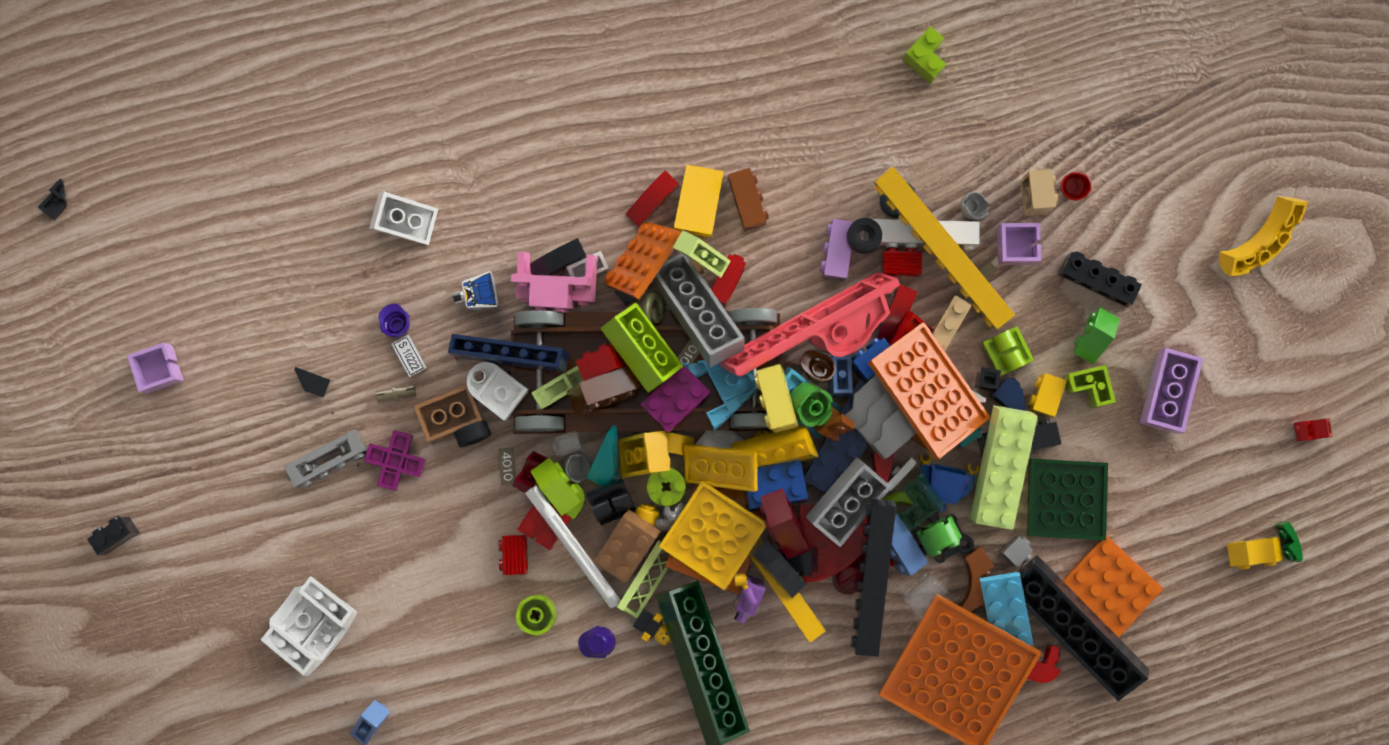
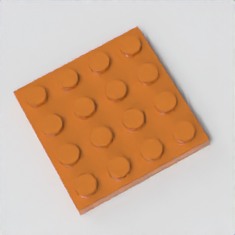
[604,221,681,300]
[1062,535,1163,638]

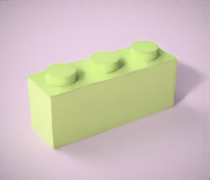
[673,230,731,277]

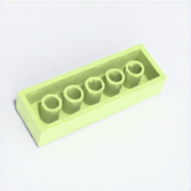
[970,405,1038,530]

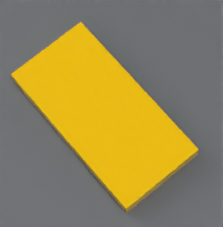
[674,165,724,238]
[684,444,758,492]

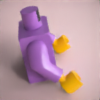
[734,574,766,623]

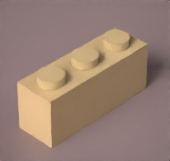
[932,295,972,351]

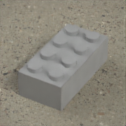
[805,457,892,547]

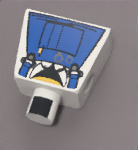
[453,271,500,310]

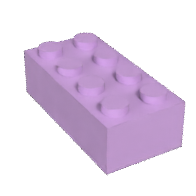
[1139,348,1203,434]

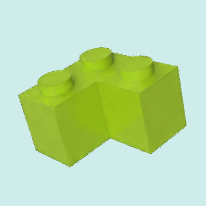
[903,26,946,84]
[1063,365,1116,408]
[530,458,581,515]

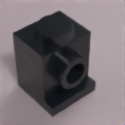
[975,367,1001,391]

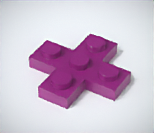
[364,430,426,491]

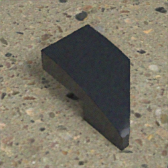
[38,179,67,221]
[294,367,330,398]

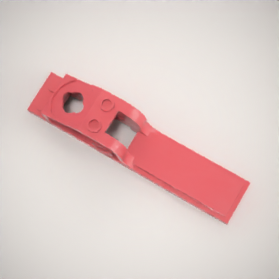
[719,272,900,377]

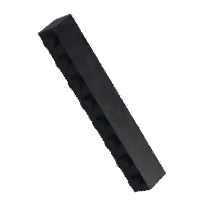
[851,499,896,657]

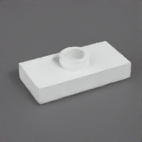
[887,458,916,491]

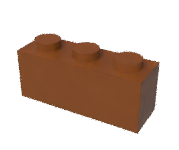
[728,168,769,232]

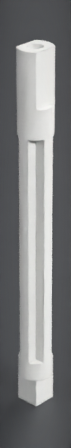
[526,486,620,608]

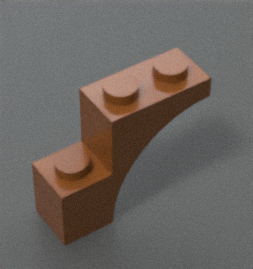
[959,546,995,613]

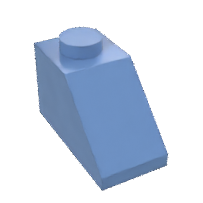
[350,700,390,745]

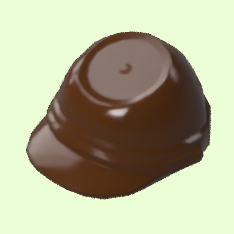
[800,350,835,383]

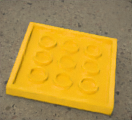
[659,481,766,591]

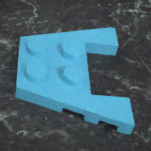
[682,360,759,430]

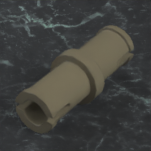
[375,384,416,403]

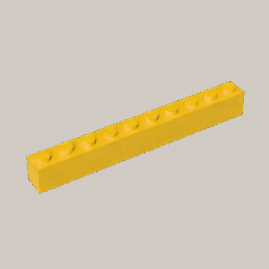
[873,167,1015,330]

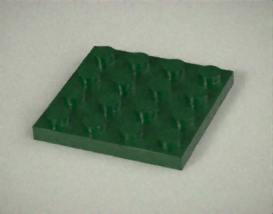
[1027,458,1108,540]

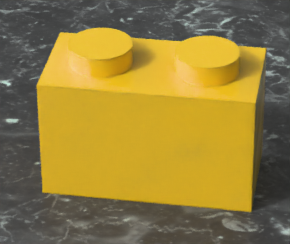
[1028,373,1067,418]

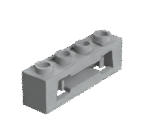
[284,430,367,489]

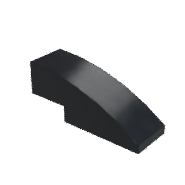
[530,238,587,276]

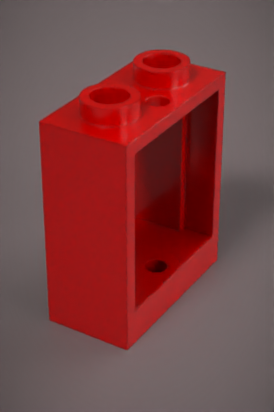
[711,254,746,309]

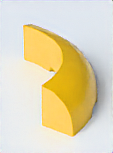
[1219,196,1308,276]

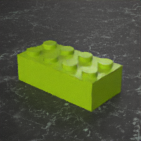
[600,303,683,393]

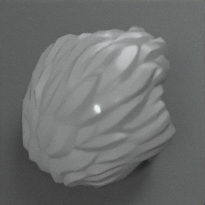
[654,502,684,531]

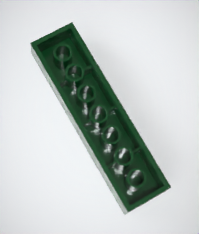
[656,580,750,745]

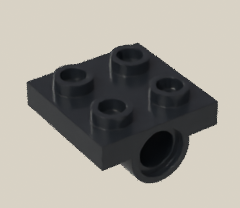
[586,478,636,526]

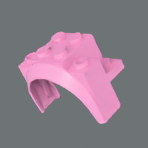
[511,252,598,312]

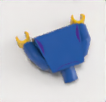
[919,454,979,511]

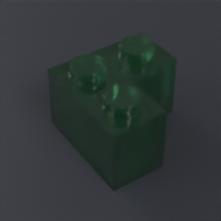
[898,473,945,531]

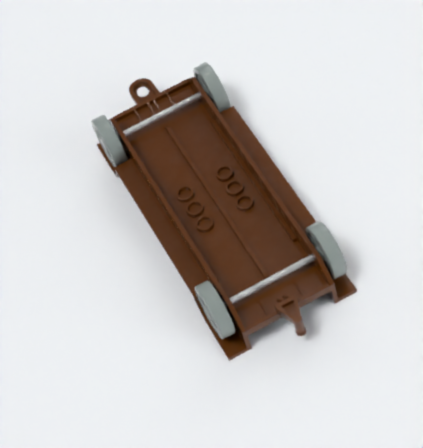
[482,308,804,434]

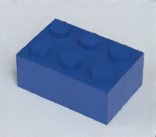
[744,460,808,512]

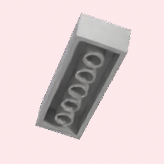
[652,253,745,367]

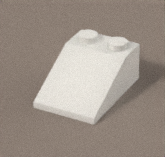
[369,192,438,245]

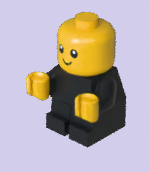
[633,609,671,646]

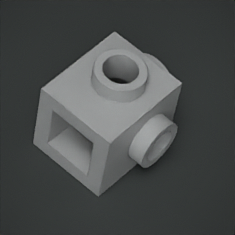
[999,536,1034,567]

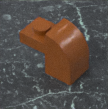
[814,406,855,441]

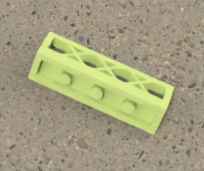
[617,540,668,618]

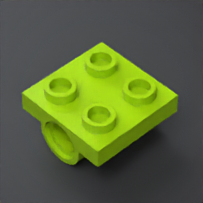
[982,326,1034,376]

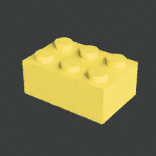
[754,364,798,433]

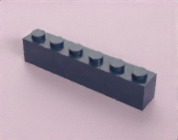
[448,334,569,373]

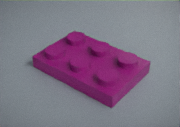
[641,364,711,433]

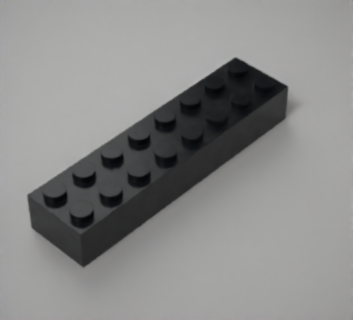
[1017,555,1149,701]

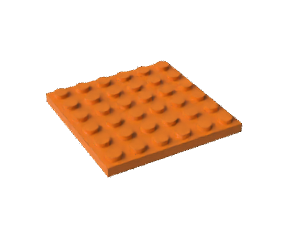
[878,593,1042,745]

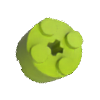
[647,468,686,506]
[515,594,557,635]

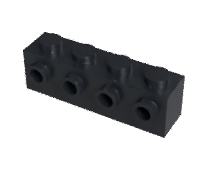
[1058,251,1142,307]

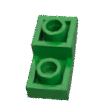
[1275,521,1303,562]

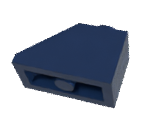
[990,377,1025,411]

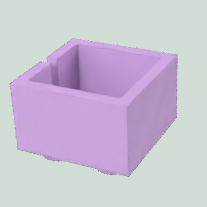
[997,223,1041,265]
[127,343,184,394]

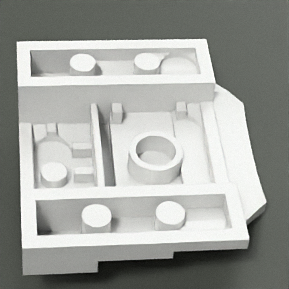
[261,576,357,676]

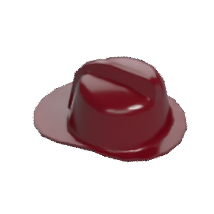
[832,555,864,594]

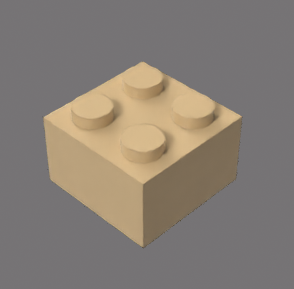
[1020,169,1058,217]

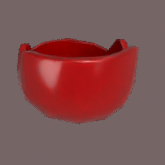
[1060,172,1092,201]

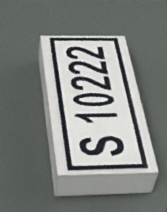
[391,335,427,378]

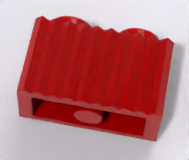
[881,248,922,277]
[498,535,528,575]

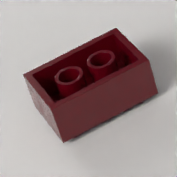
[760,488,809,559]

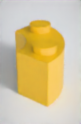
[1227,537,1283,570]

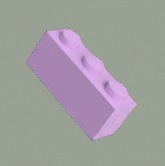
[820,219,853,281]

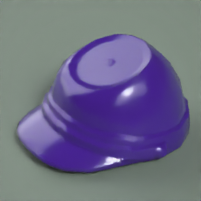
[378,303,410,338]
[579,626,616,658]

